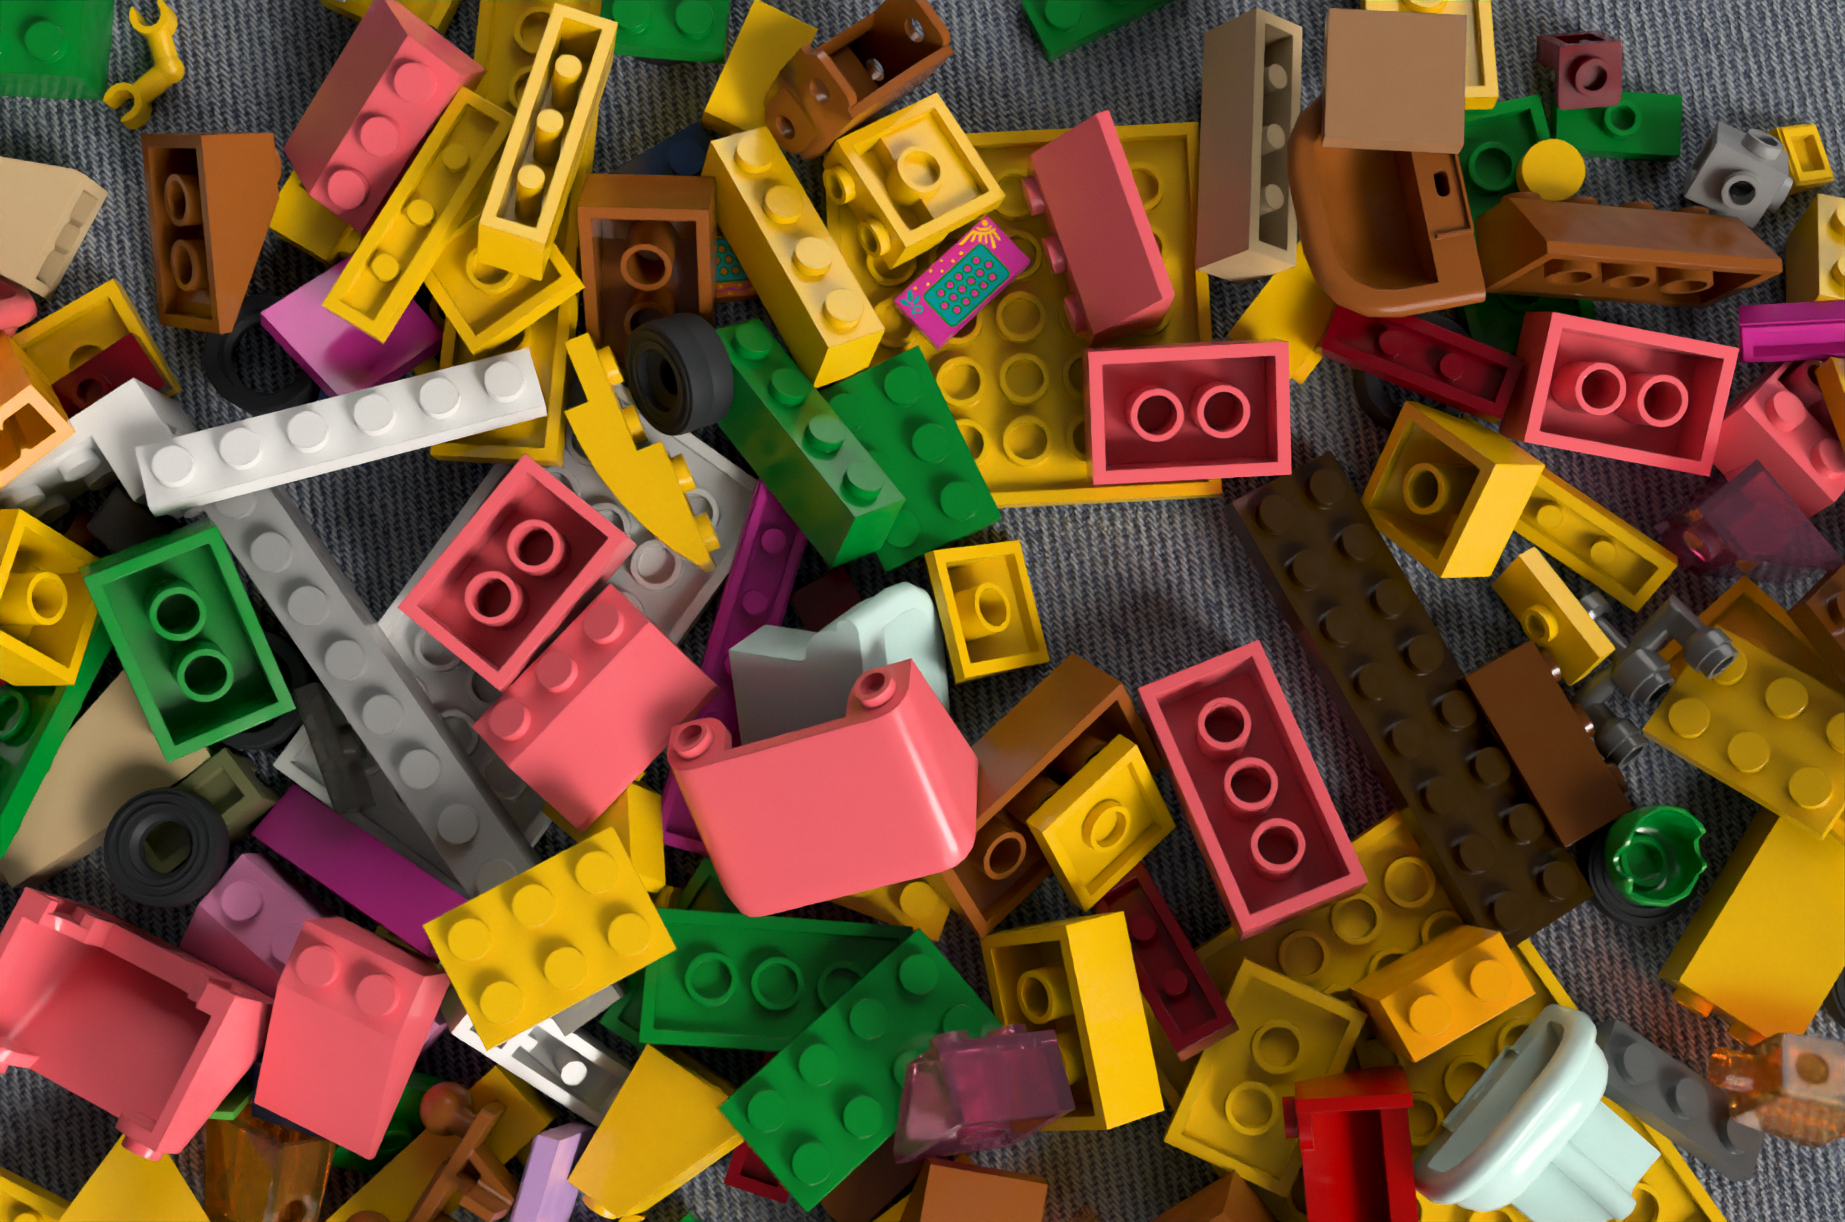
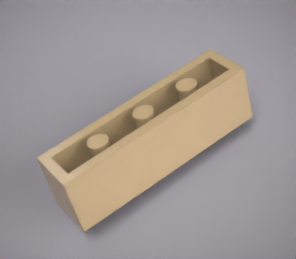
[1195,7,1302,285]

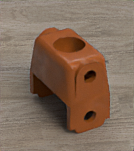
[763,0,954,161]

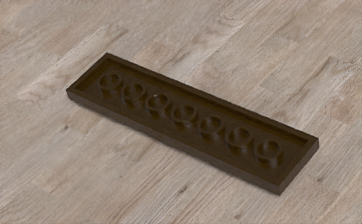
[1222,451,1594,949]

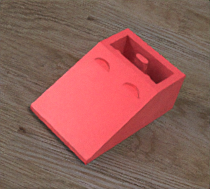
[1713,359,1845,535]

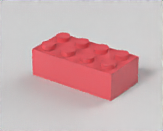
[1138,640,1368,942]

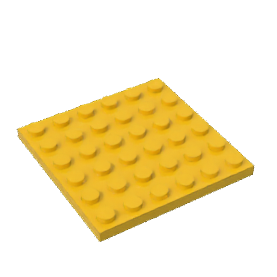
[824,122,1222,509]

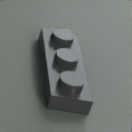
[1595,1019,1769,1182]

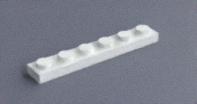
[134,347,547,517]

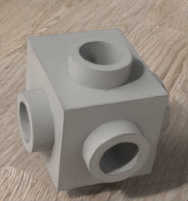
[1684,121,1793,229]

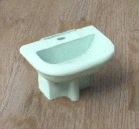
[729,582,950,746]
[1413,1004,1661,1222]

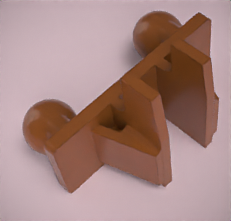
[345,1081,520,1222]

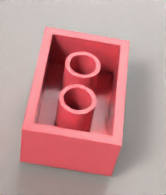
[1499,311,1739,477]
[1082,338,1292,485]
[397,454,637,692]

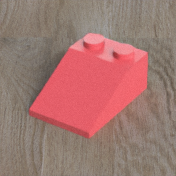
[254,916,451,1160]

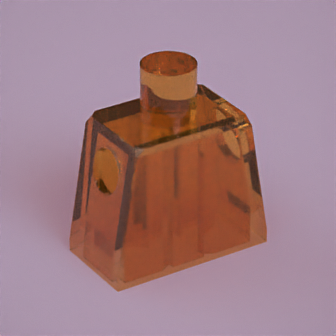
[1708,1032,1845,1149]
[205,1104,336,1222]

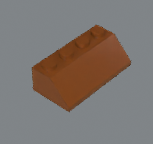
[1476,192,1783,309]
[923,653,1163,939]

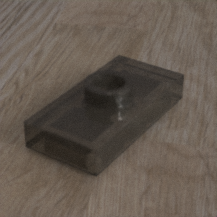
[293,682,377,814]

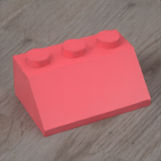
[283,0,487,234]
[1021,109,1175,348]
[471,583,722,833]

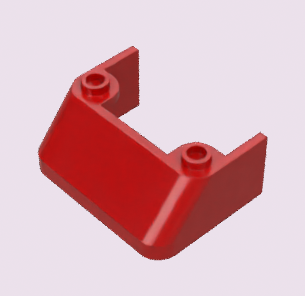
[1282,1065,1419,1222]

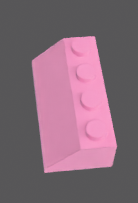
[178,852,448,1069]

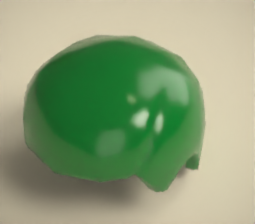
[1604,804,1707,907]

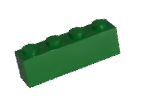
[715,317,906,568]

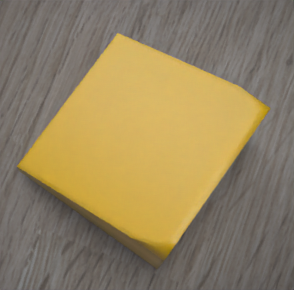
[1767,123,1834,196]

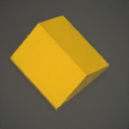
[924,540,1050,686]

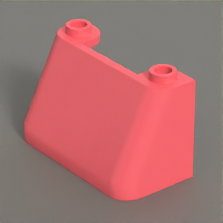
[667,658,978,917]
[0,887,275,1161]

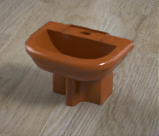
[1287,93,1486,317]

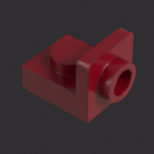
[1536,30,1623,110]

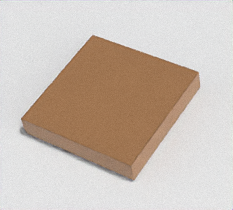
[1321,8,1467,154]

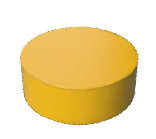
[1516,139,1585,202]

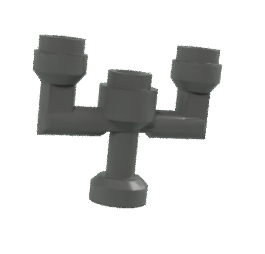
[1569,592,1739,769]

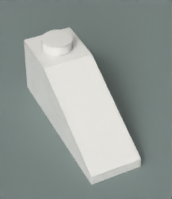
[440,985,633,1127]

